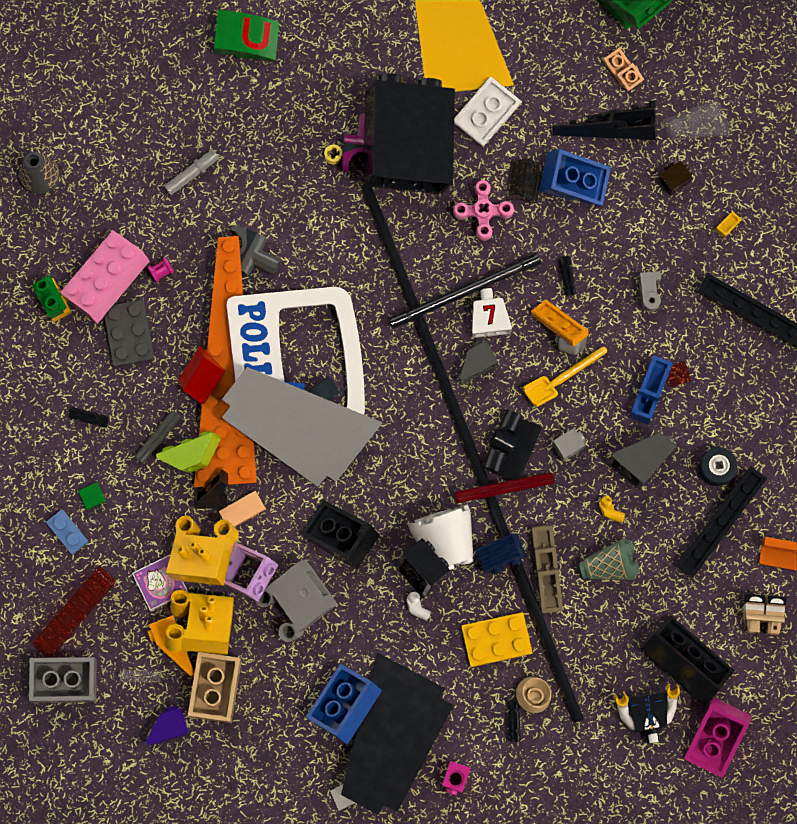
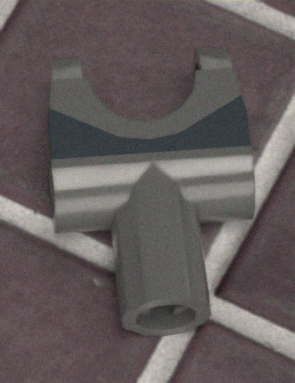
[229,225,282,277]

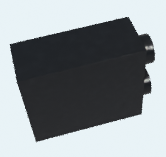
[363,73,455,194]

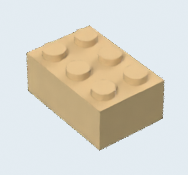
[188,652,242,724]

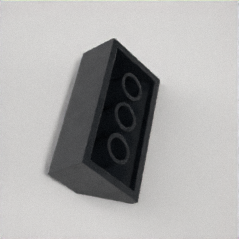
[641,615,735,705]

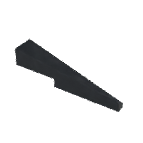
[552,100,657,140]

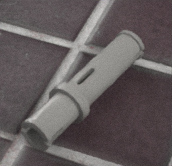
[163,149,220,196]

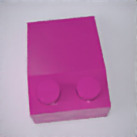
[684,697,752,778]

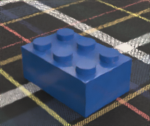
[306,663,382,745]

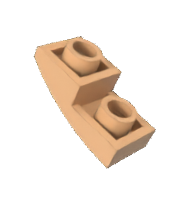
[602,47,644,92]

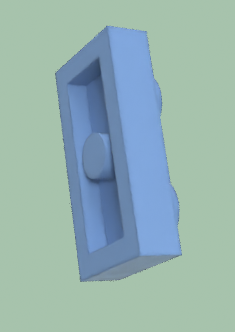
[46,509,89,555]

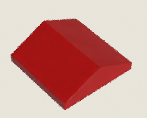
[178,346,226,404]

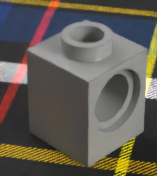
[552,428,586,461]

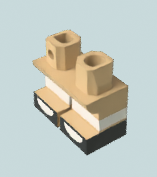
[743,594,787,635]

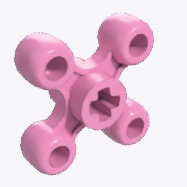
[453,180,514,241]

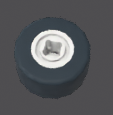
[698,447,738,486]

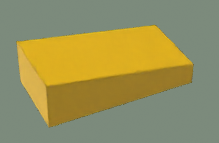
[715,211,742,238]

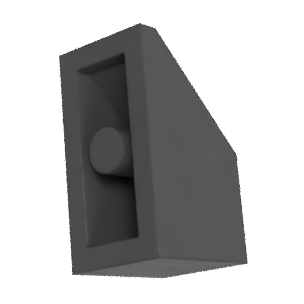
[459,341,498,385]

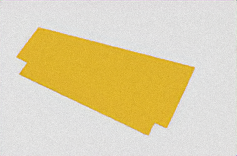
[415,0,514,92]

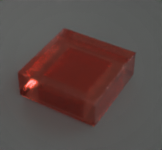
[668,361,691,388]

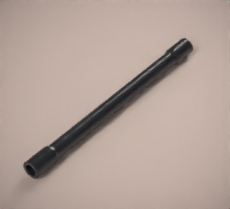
[388,253,541,329]

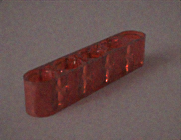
[32,566,117,658]

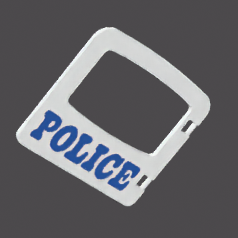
[226,287,365,436]

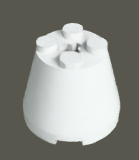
[408,505,473,570]

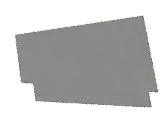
[222,367,382,487]

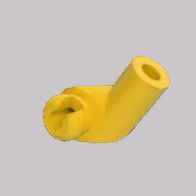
[599,496,625,523]

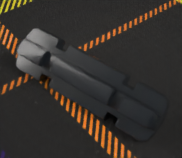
[559,256,576,296]
[68,407,109,428]
[508,700,521,742]

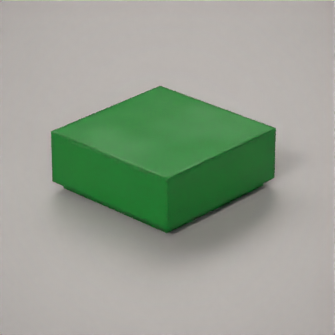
[78,482,106,510]

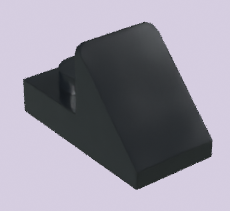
[194,469,229,509]

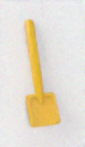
[523,346,607,407]

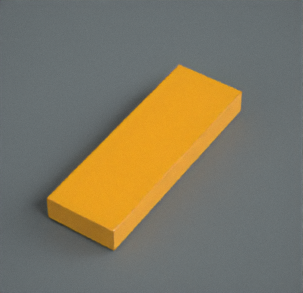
[531,300,589,347]

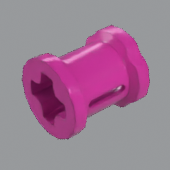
[147,257,174,283]

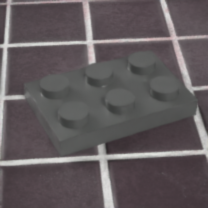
[104,299,155,368]

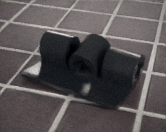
[482,410,542,480]

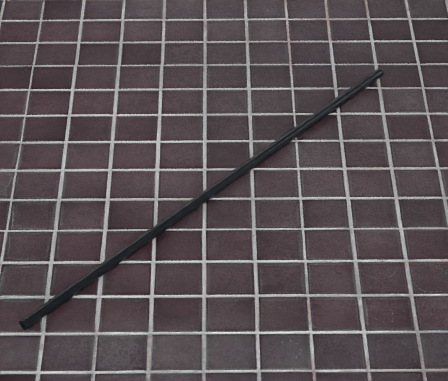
[362,186,584,723]

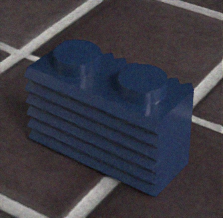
[475,533,527,575]

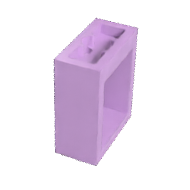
[224,542,278,602]

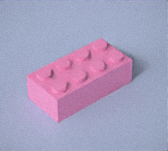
[60,230,150,324]

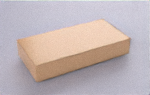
[219,491,266,527]

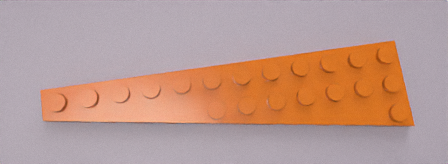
[194,236,257,488]

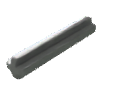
[135,411,181,464]

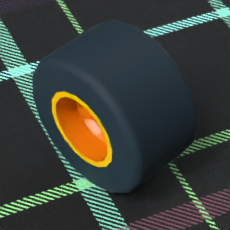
[307,376,340,401]

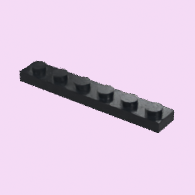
[697,273,797,349]
[676,466,767,578]

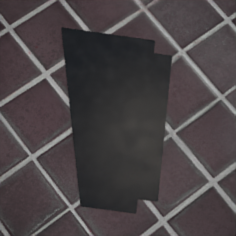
[341,652,453,815]

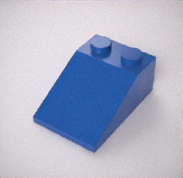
[539,149,611,206]

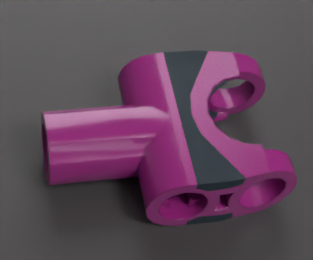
[343,114,365,172]

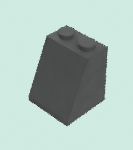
[608,432,676,490]

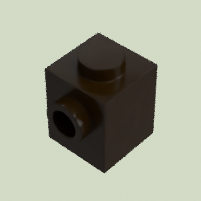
[659,161,692,196]

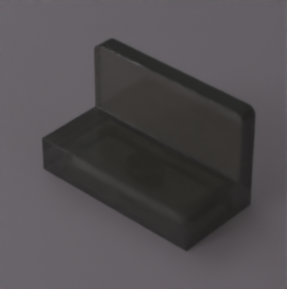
[506,158,542,204]

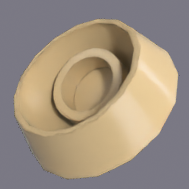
[516,677,551,713]

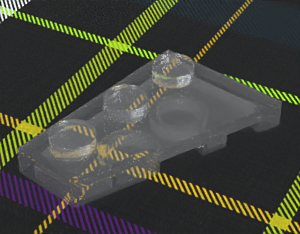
[662,98,734,141]

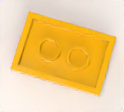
[461,612,533,668]

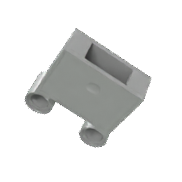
[255,560,338,642]

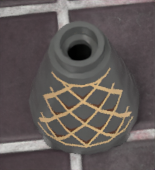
[19,152,60,194]

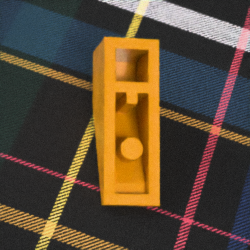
[147,615,195,678]

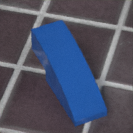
[629,355,673,425]

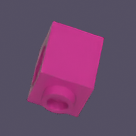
[442,761,471,796]

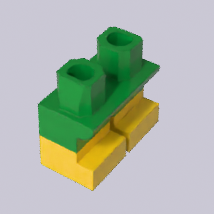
[32,275,72,322]

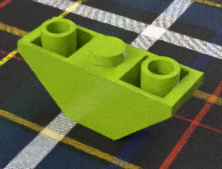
[156,431,221,473]

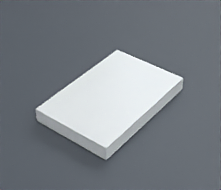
[454,76,522,148]

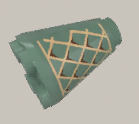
[579,538,640,580]

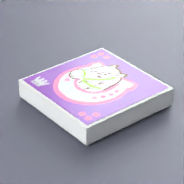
[132,555,189,611]

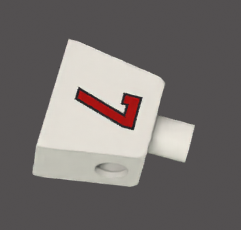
[472,288,512,338]

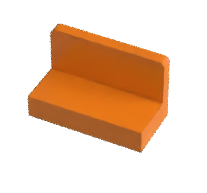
[759,537,797,571]

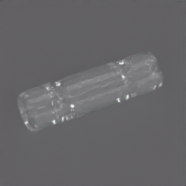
[119,670,161,682]

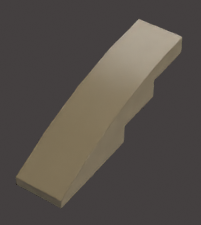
[531,524,563,613]

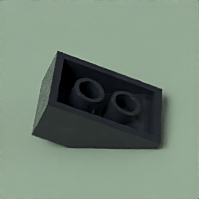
[301,500,380,570]
[396,538,450,599]

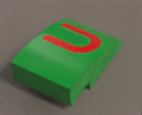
[214,10,279,61]

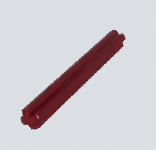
[454,472,555,503]

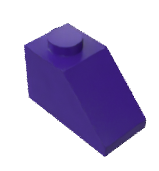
[146,705,190,746]

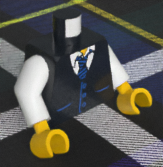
[613,684,680,744]

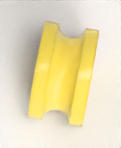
[324,144,343,165]

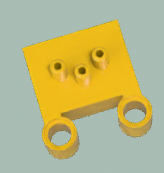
[166,516,239,586]
[166,590,234,655]

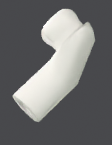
[406,592,431,621]

